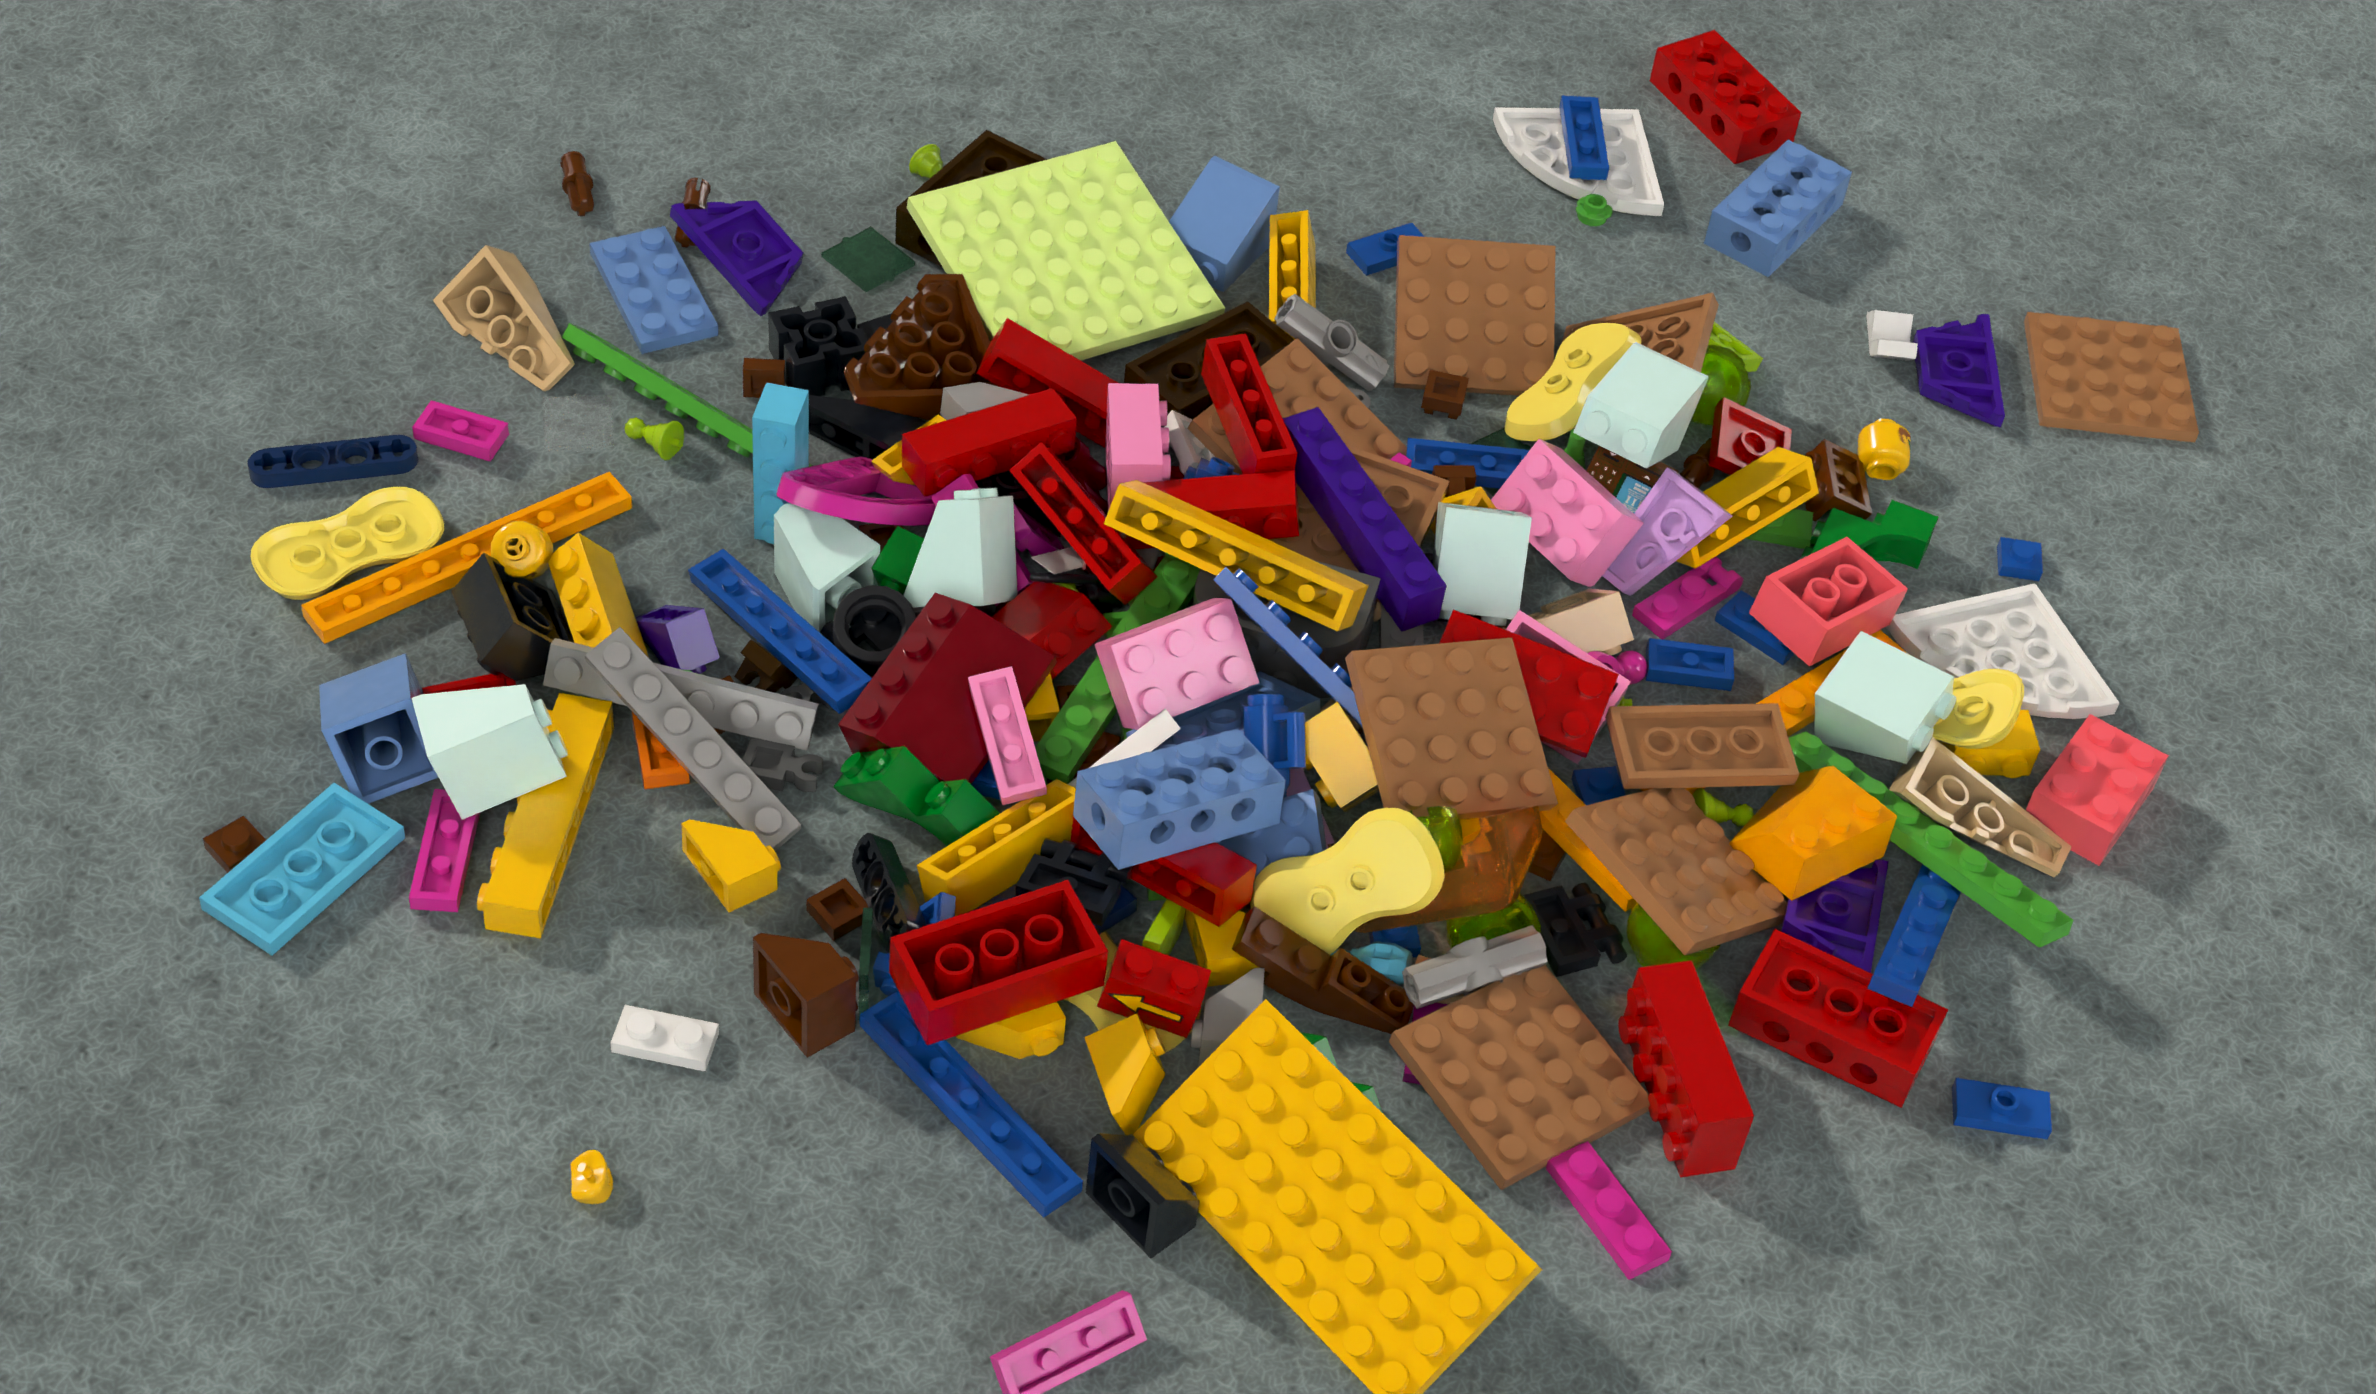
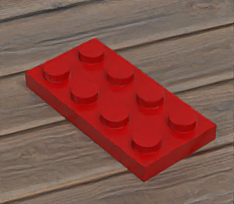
[1439,609,1619,758]

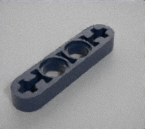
[247,435,418,488]

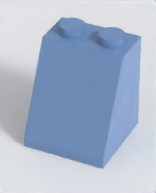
[1169,155,1280,292]
[319,653,439,804]

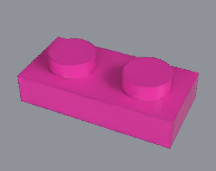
[412,400,509,462]

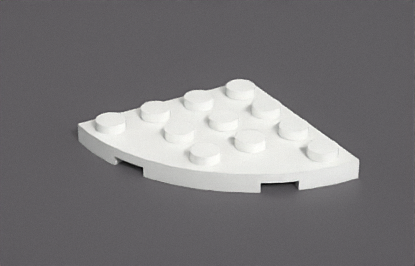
[1493,107,1664,216]
[1886,583,2119,719]

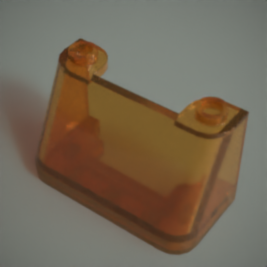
[1328,805,1542,933]

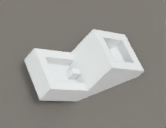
[1867,310,1918,361]

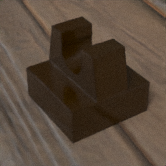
[734,639,798,693]

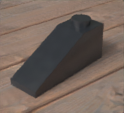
[809,395,926,459]

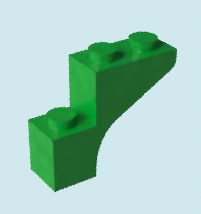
[1801,500,1938,569]
[833,746,1000,846]

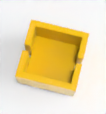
[1305,702,1379,812]

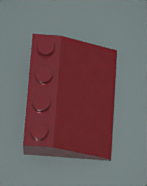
[838,593,1057,784]

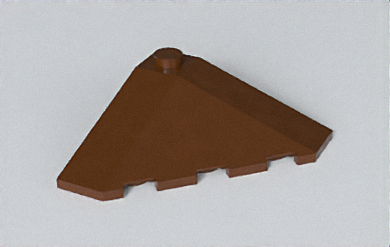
[844,274,999,420]

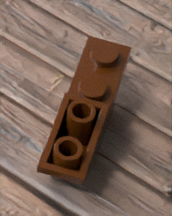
[1232,906,1414,1034]

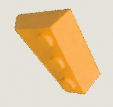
[1729,765,1897,901]

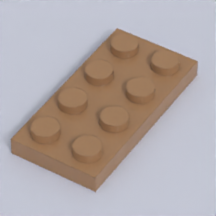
[1605,703,1799,789]

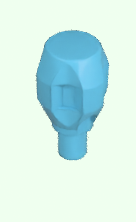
[1331,941,1413,985]

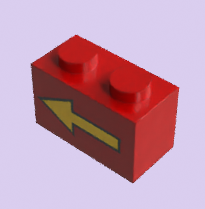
[1097,939,1212,1038]

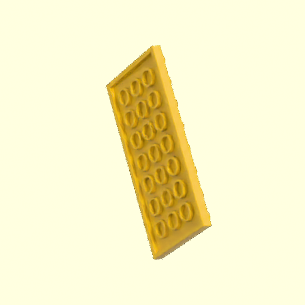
[1133,999,1542,1394]

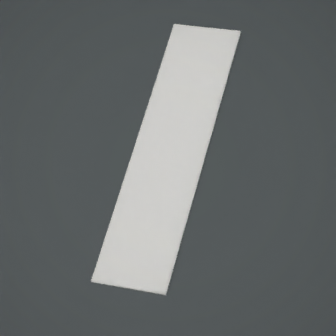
[1031,547,1083,575]
[1068,709,1181,788]

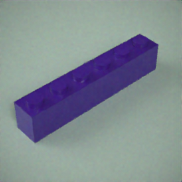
[1283,407,1447,632]

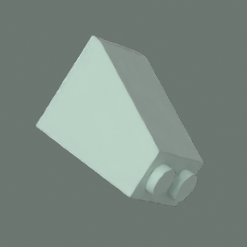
[1573,342,1709,468]
[904,488,1017,607]
[1432,502,1532,626]
[774,503,880,632]
[1814,631,1956,764]
[412,684,568,820]

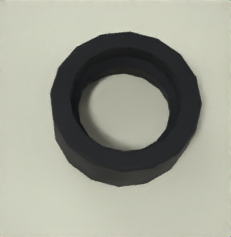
[833,585,916,674]

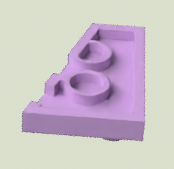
[1602,467,1733,596]

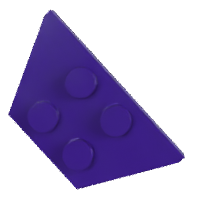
[670,200,803,316]
[1913,314,2005,427]
[1781,860,1889,973]

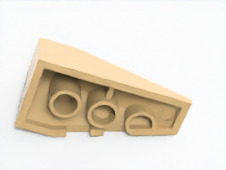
[433,245,575,391]
[1497,589,1634,656]
[1889,737,2071,877]

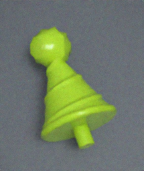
[909,144,944,178]
[624,417,685,461]
[1692,788,1754,827]

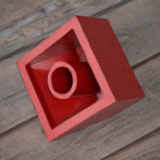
[992,582,1113,680]

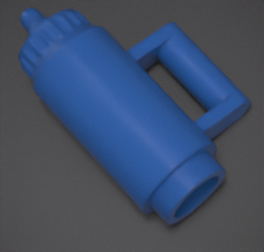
[1243,694,1306,798]

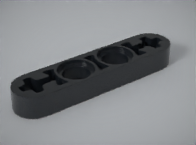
[852,833,927,953]

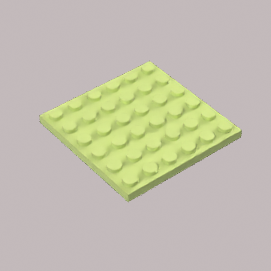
[907,141,1225,361]

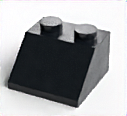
[1085,1133,1199,1259]

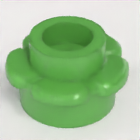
[1576,194,1613,226]

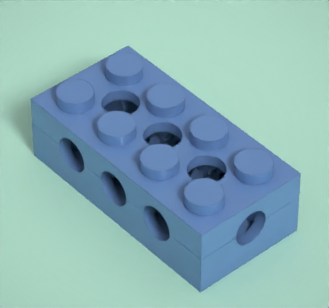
[1704,140,1852,277]
[1073,729,1286,870]

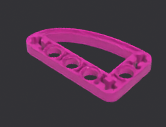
[776,457,936,526]

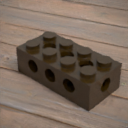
[895,130,1048,268]
[1124,301,1294,427]

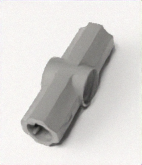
[1274,294,1390,391]
[1402,925,1548,1009]

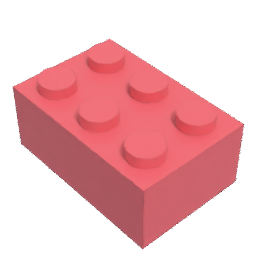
[1749,537,1908,667]
[2026,714,2169,866]

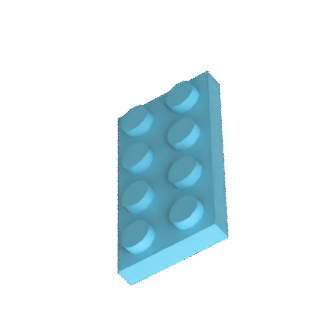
[199,783,405,956]

